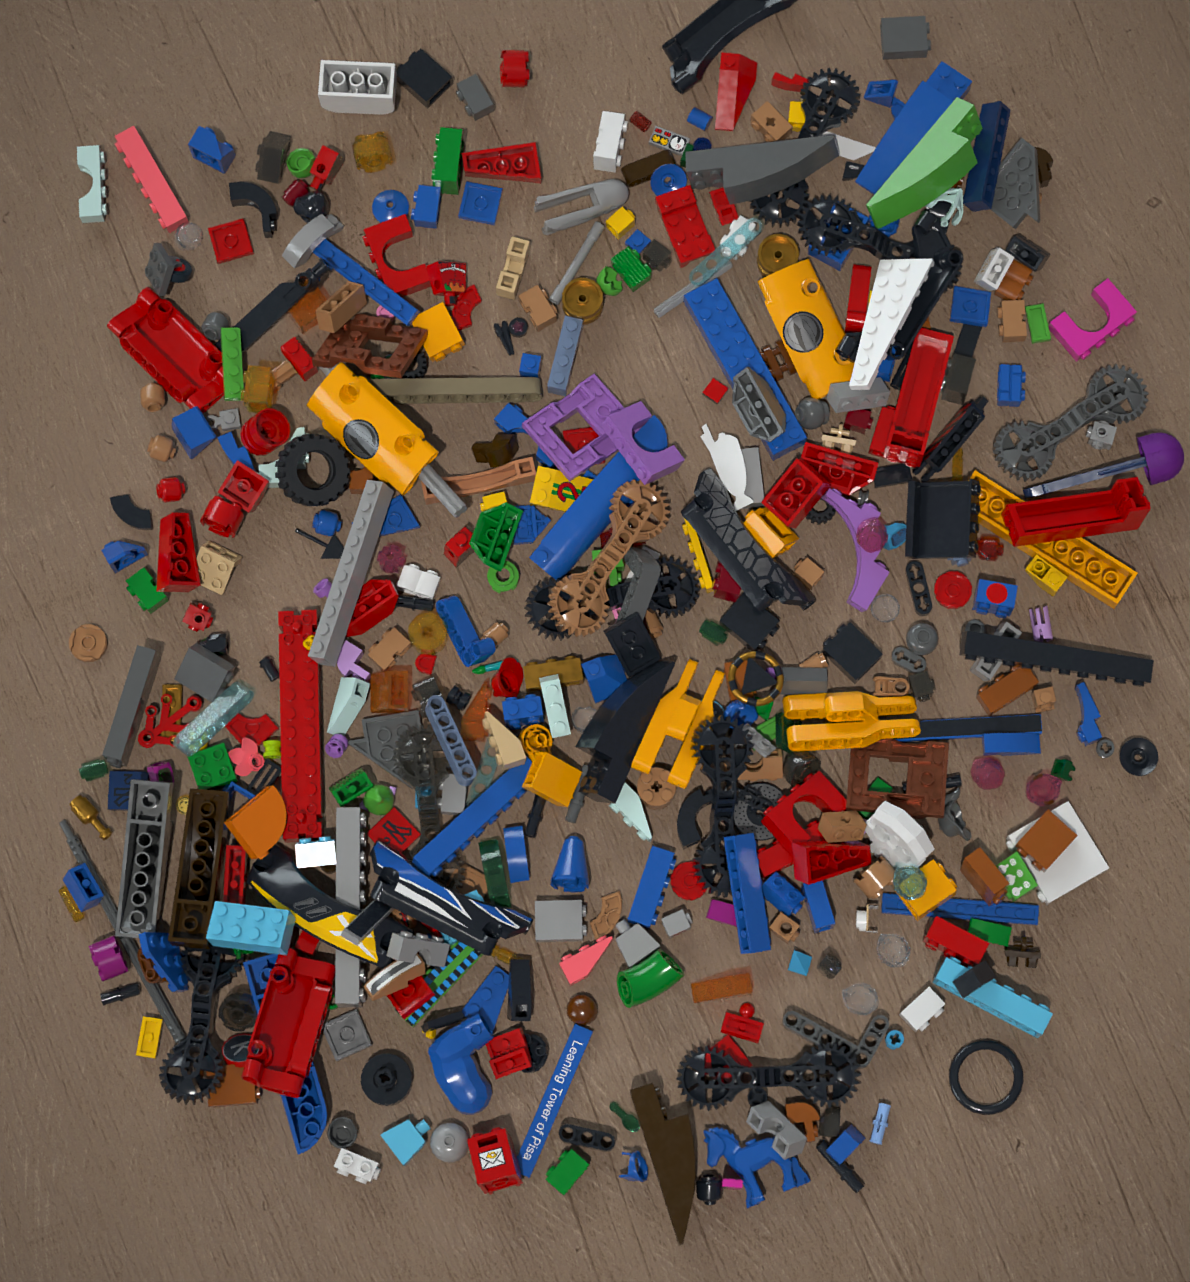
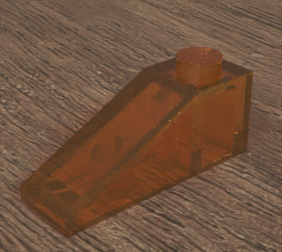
[691,973,753,1004]

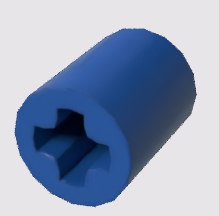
[687,107,713,131]

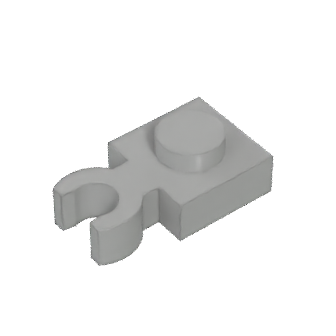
[207,408,241,431]

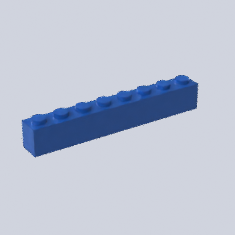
[412,756,532,877]

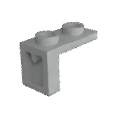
[734,723,776,758]

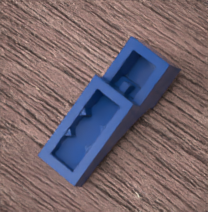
[1075,682,1102,746]

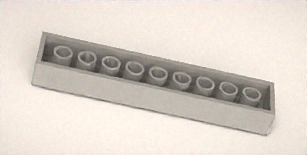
[335,807,367,1008]

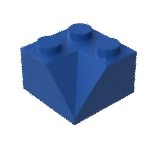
[188,126,236,174]

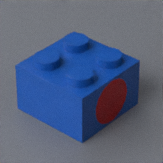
[972,579,1018,618]

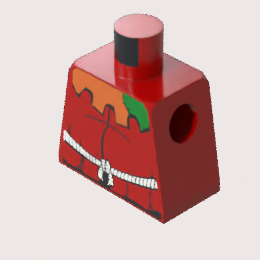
[426,261,466,306]

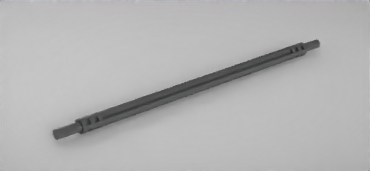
[59,820,194,1057]

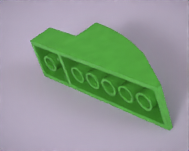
[866,97,983,229]

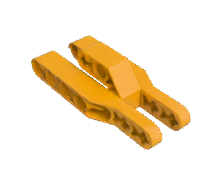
[631,659,725,789]
[782,691,921,751]

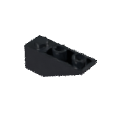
[507,959,532,1021]

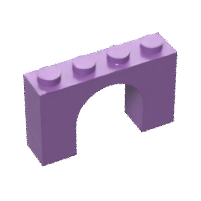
[601,401,685,485]

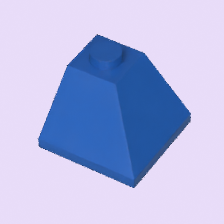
[581,655,627,704]

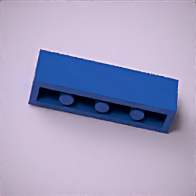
[628,846,677,929]

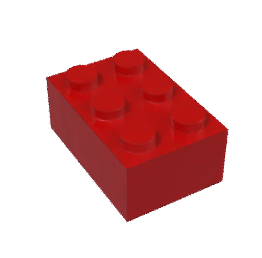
[761,458,831,529]
[922,916,989,968]

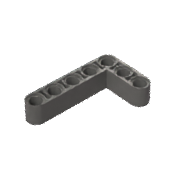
[616,546,661,623]
[782,1011,889,1069]

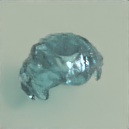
[893,866,927,900]

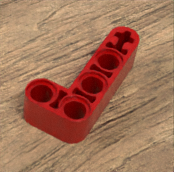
[845,264,872,333]

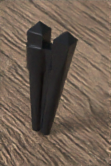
[493,320,515,356]

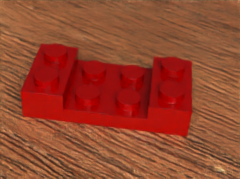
[655,185,716,268]

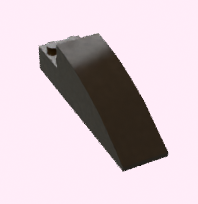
[168,788,229,949]
[630,1083,695,1246]

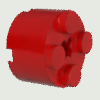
[500,50,529,87]
[200,496,244,538]

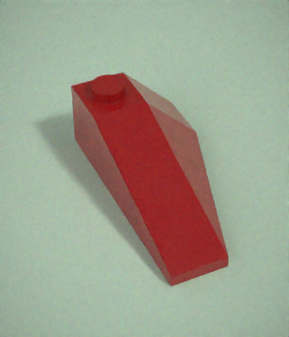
[715,52,757,131]

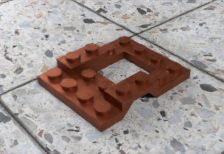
[312,314,428,378]
[846,738,949,819]

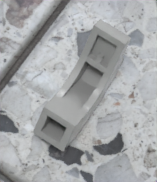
[282,214,344,268]

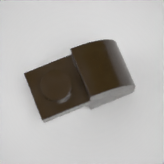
[1035,147,1053,188]
[471,434,518,468]

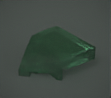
[775,712,802,754]

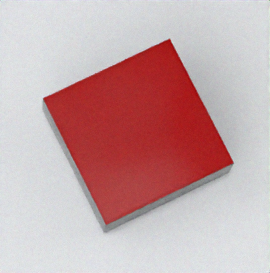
[702,378,728,405]

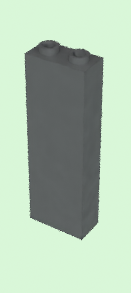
[102,645,161,768]

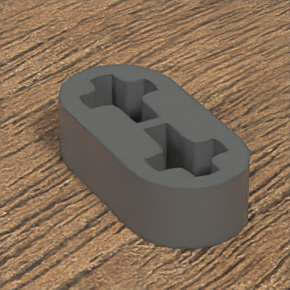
[891,647,926,675]

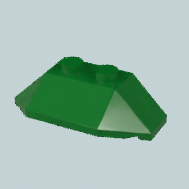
[469,503,523,572]

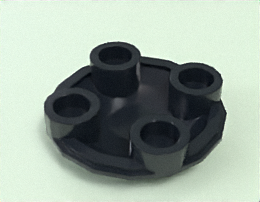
[520,1034,548,1073]

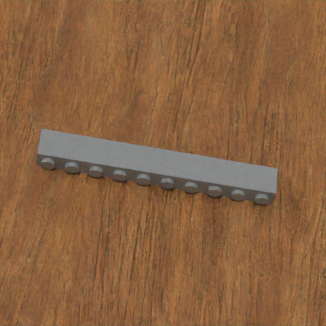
[308,480,394,667]

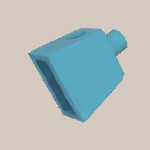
[381,1119,431,1166]

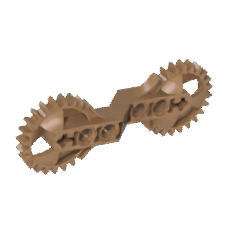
[547,479,670,637]

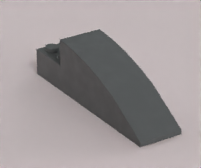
[685,135,839,205]
[115,779,174,938]

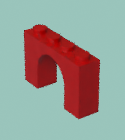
[362,214,431,297]
[761,770,847,856]

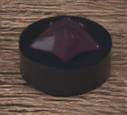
[509,318,528,338]

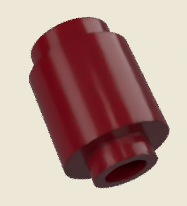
[281,179,308,207]

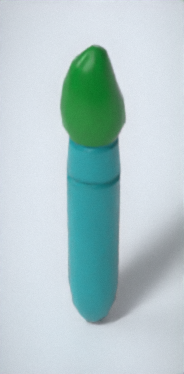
[472,659,519,674]

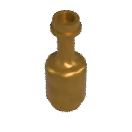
[69,795,112,841]

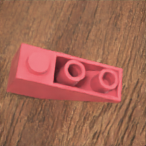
[559,935,613,986]

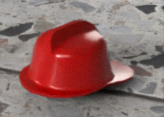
[491,657,524,698]

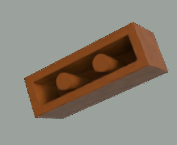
[976,665,1039,717]

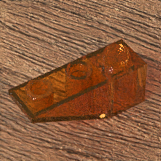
[461,681,491,742]

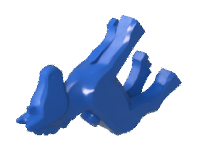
[703,1127,811,1209]

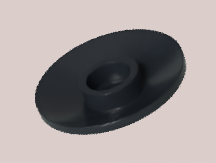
[1119,738,1158,776]

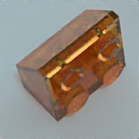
[370,671,409,713]

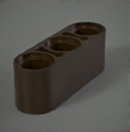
[621,149,676,187]

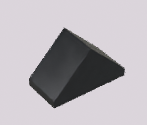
[952,960,996,998]

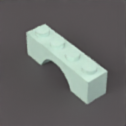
[77,145,107,223]

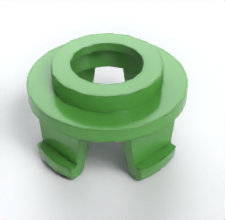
[487,561,519,593]

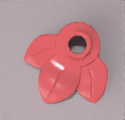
[228,738,264,776]

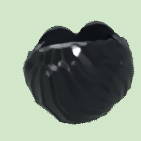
[293,191,329,224]

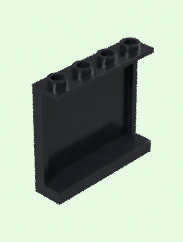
[905,479,981,559]

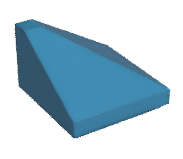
[788,950,812,976]

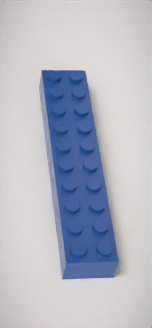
[684,278,807,461]

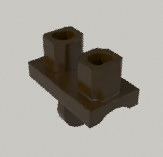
[1004,935,1042,968]

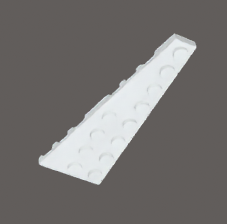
[849,259,934,390]

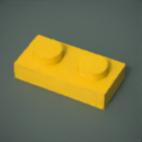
[136,1016,163,1059]

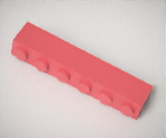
[115,126,189,233]

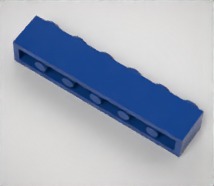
[724,833,771,954]

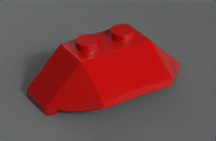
[800,442,879,496]
[345,579,399,637]

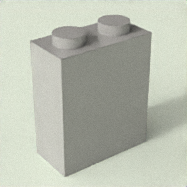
[535,900,587,943]

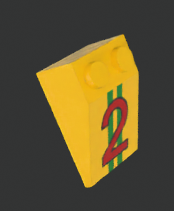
[530,466,593,512]

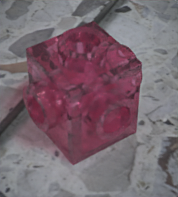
[377,545,406,574]

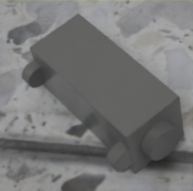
[776,667,828,695]

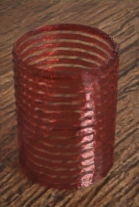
[629,111,652,132]

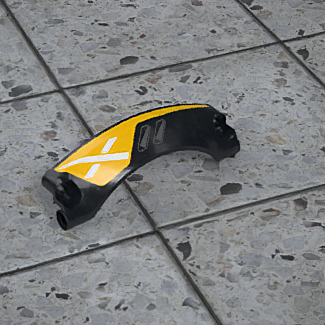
[246,844,414,969]

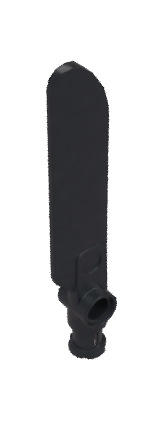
[214,257,332,353]

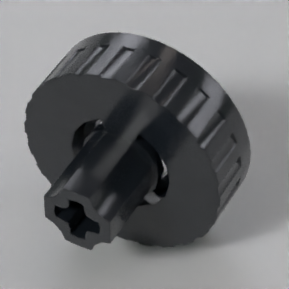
[361,1053,413,1106]

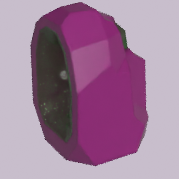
[147,761,175,787]

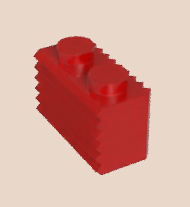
[280,337,318,381]

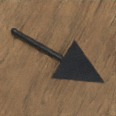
[295,529,344,559]

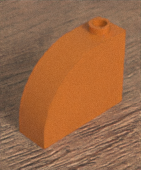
[224,785,286,860]

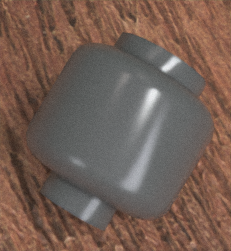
[201,312,229,340]

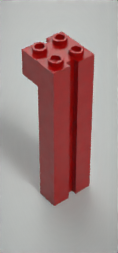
[883,328,954,468]
[1001,477,1151,547]

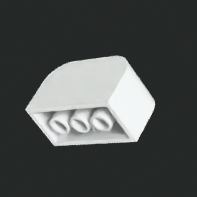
[318,60,397,115]

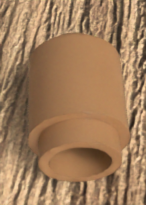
[480,622,509,647]

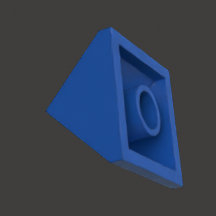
[172,406,216,459]

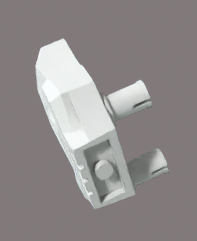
[865,801,934,874]

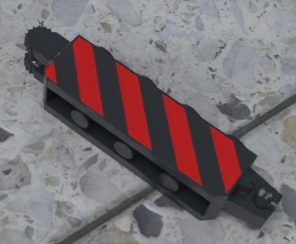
[912,396,989,483]

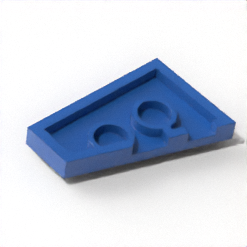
[352,495,420,537]
[462,966,509,1032]

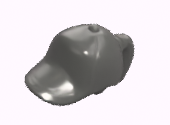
[938,788,972,841]

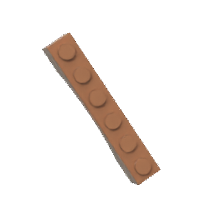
[421,457,536,505]

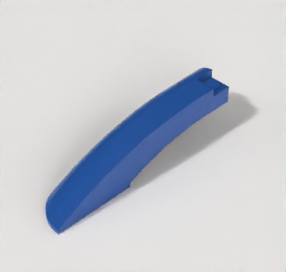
[529,415,668,581]
[243,954,327,1155]

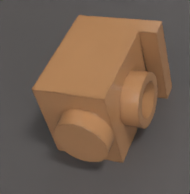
[1031,686,1056,713]

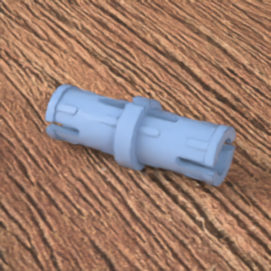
[869,1103,891,1145]

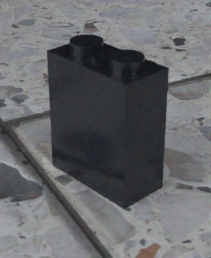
[396,48,453,109]
[719,592,780,651]
[822,622,883,684]

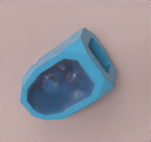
[877,523,906,550]

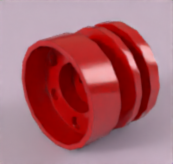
[240,408,290,456]

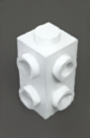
[720,215,757,261]
[334,1148,381,1184]

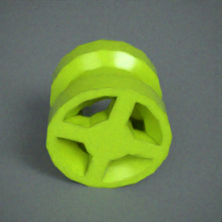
[263,740,281,759]

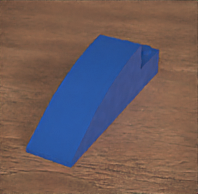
[855,61,972,195]

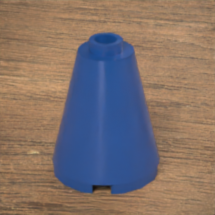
[550,836,589,893]

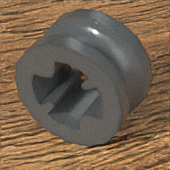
[857,490,869,507]
[1096,739,1115,758]

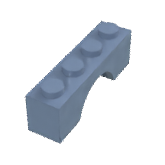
[547,316,584,396]

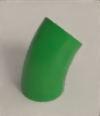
[617,949,685,1008]

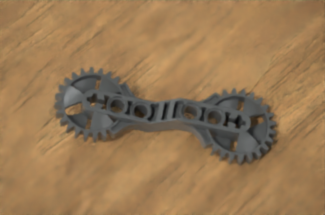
[993,364,1149,482]

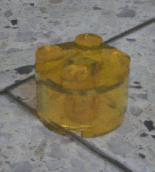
[352,131,393,173]
[408,612,448,655]

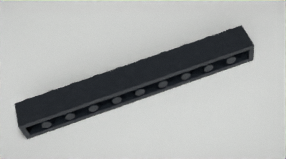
[959,631,1154,687]

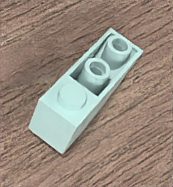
[327,677,370,736]
[609,783,652,842]

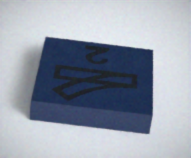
[108,771,149,811]

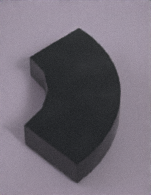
[110,495,153,530]

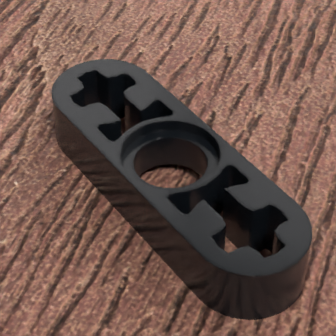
[905,561,932,616]

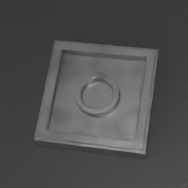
[322,1009,373,1062]

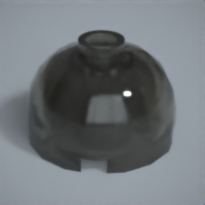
[783,751,821,787]
[218,991,258,1032]

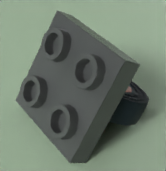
[145,243,192,296]

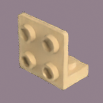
[196,541,242,595]

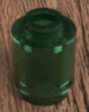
[699,619,728,646]
[79,759,109,782]

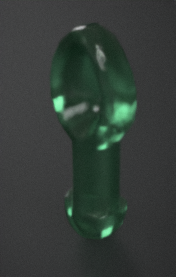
[609,1102,640,1132]

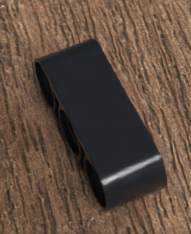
[559,1124,615,1152]

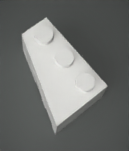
[593,111,628,173]

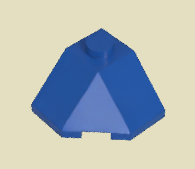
[101,541,148,574]

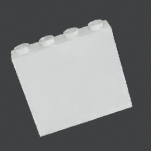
[1006,801,1109,905]

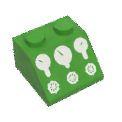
[996,852,1038,902]

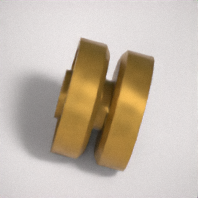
[757,234,799,277]
[562,278,603,325]

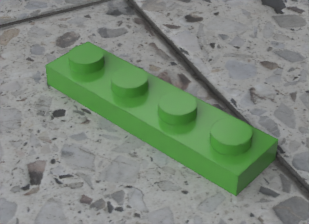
[220,328,244,401]

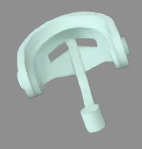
[925,188,963,227]

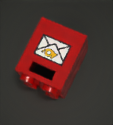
[467,1127,523,1194]

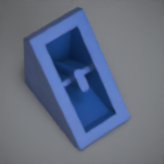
[863,80,898,108]
[826,1124,865,1165]

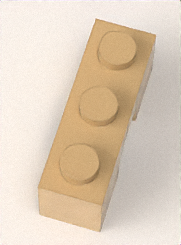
[496,237,530,300]

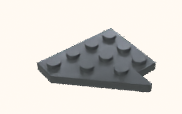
[990,138,1040,229]
[348,710,431,789]

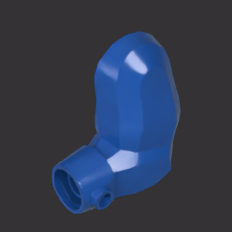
[428,1013,494,1115]

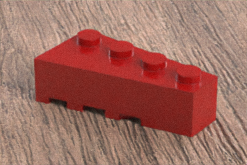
[462,142,541,183]
[156,512,201,592]
[792,841,871,885]

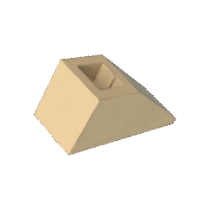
[482,711,526,771]

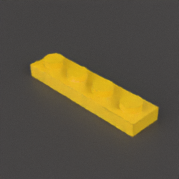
[682,518,714,593]

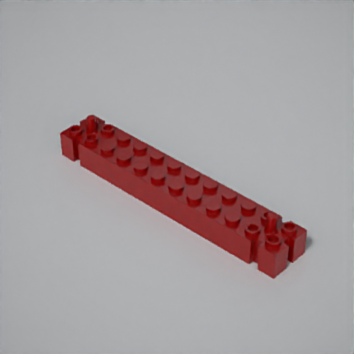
[278,610,324,843]

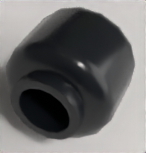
[696,1174,723,1205]

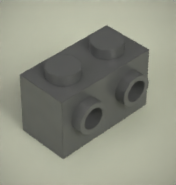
[456,74,494,121]

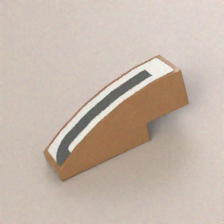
[364,953,425,1001]

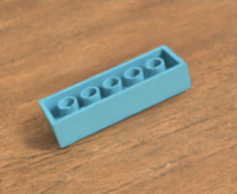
[932,957,1053,1039]

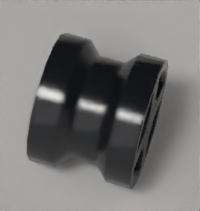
[747,1088,767,1107]

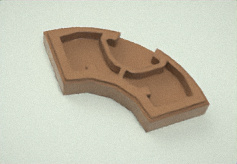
[590,891,622,940]

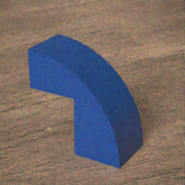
[503,826,530,883]

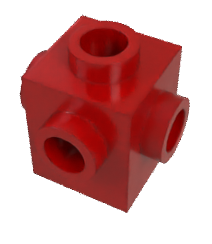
[182,602,213,632]

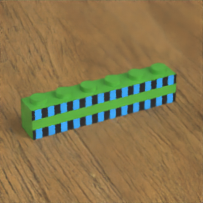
[395,941,483,1028]

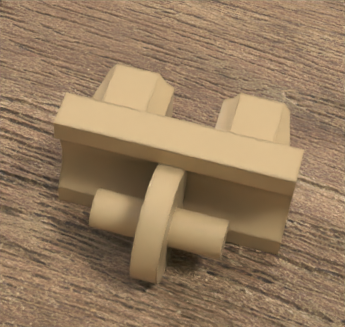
[821,424,856,454]

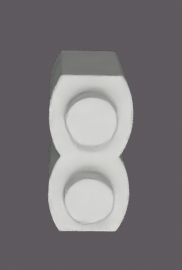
[397,564,441,600]

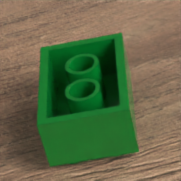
[431,127,464,195]

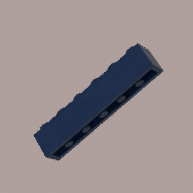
[963,101,1011,212]

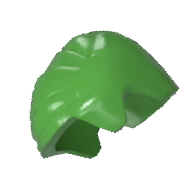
[286,148,315,178]

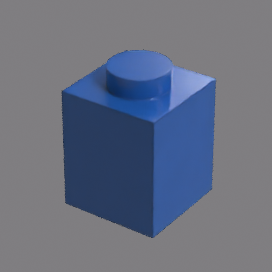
[519,353,542,378]

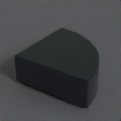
[842,161,864,181]

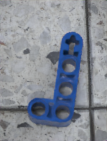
[436,596,496,667]

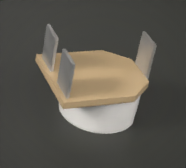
[856,904,878,933]

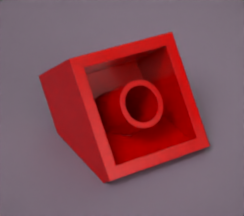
[218,460,269,513]

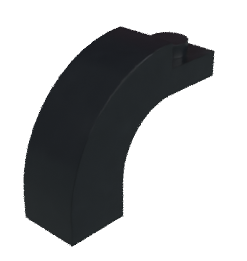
[229,182,278,238]
[677,789,713,850]

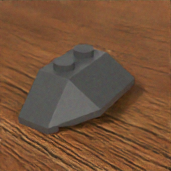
[732,367,786,442]

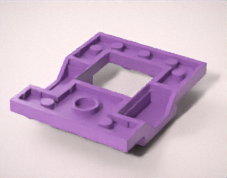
[522,374,642,482]

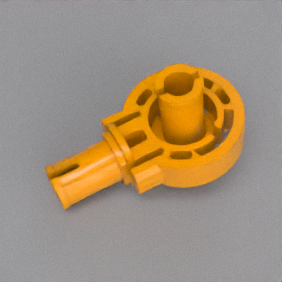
[518,724,552,761]

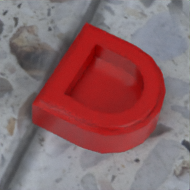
[415,654,437,676]

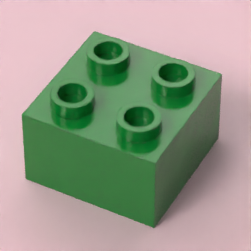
[187,743,239,791]

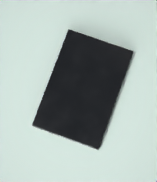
[603,612,662,677]

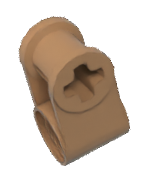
[872,676,910,698]

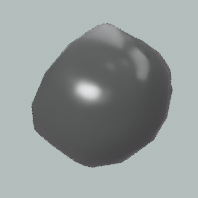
[327,1116,357,1149]

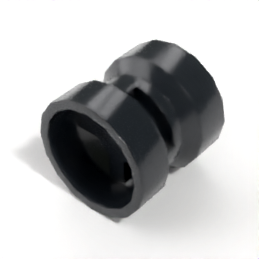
[446,685,472,711]

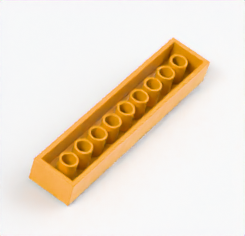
[968,470,1138,609]

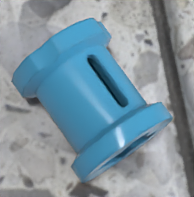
[885,1030,904,1050]

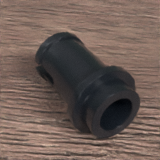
[259,656,279,682]

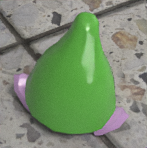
[359,784,396,816]

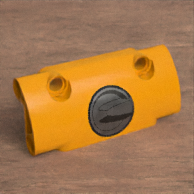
[757,259,855,399]
[307,362,439,496]

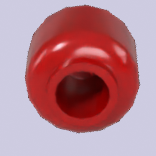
[156,477,185,503]

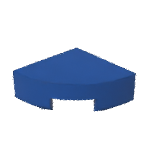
[891,97,905,119]

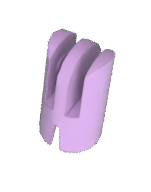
[1029,606,1053,643]

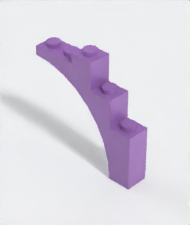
[821,488,889,612]

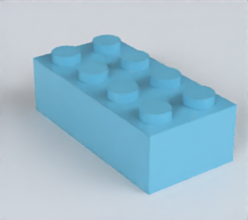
[206,901,296,955]

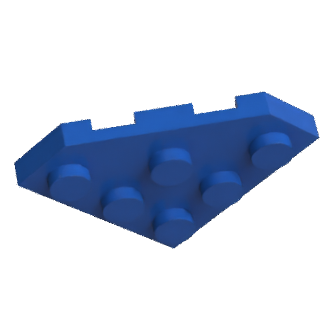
[138,932,189,992]

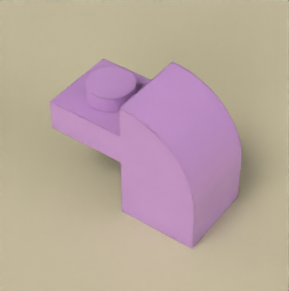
[337,640,371,683]

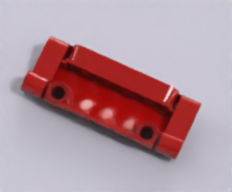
[107,287,224,414]
[241,948,336,1098]

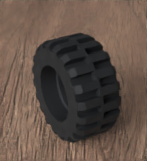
[275,434,351,506]

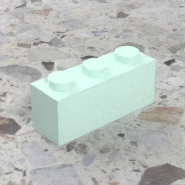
[539,674,571,738]

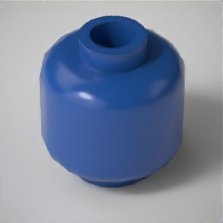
[312,510,341,537]

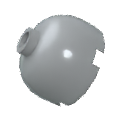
[430,1123,469,1163]

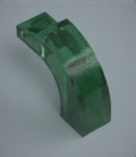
[478,839,511,908]

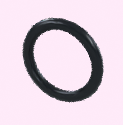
[949,1040,1024,1115]

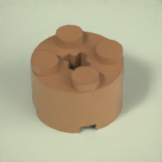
[637,767,676,810]
[853,855,898,899]

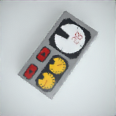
[649,126,690,156]

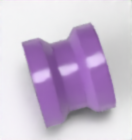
[325,734,349,758]

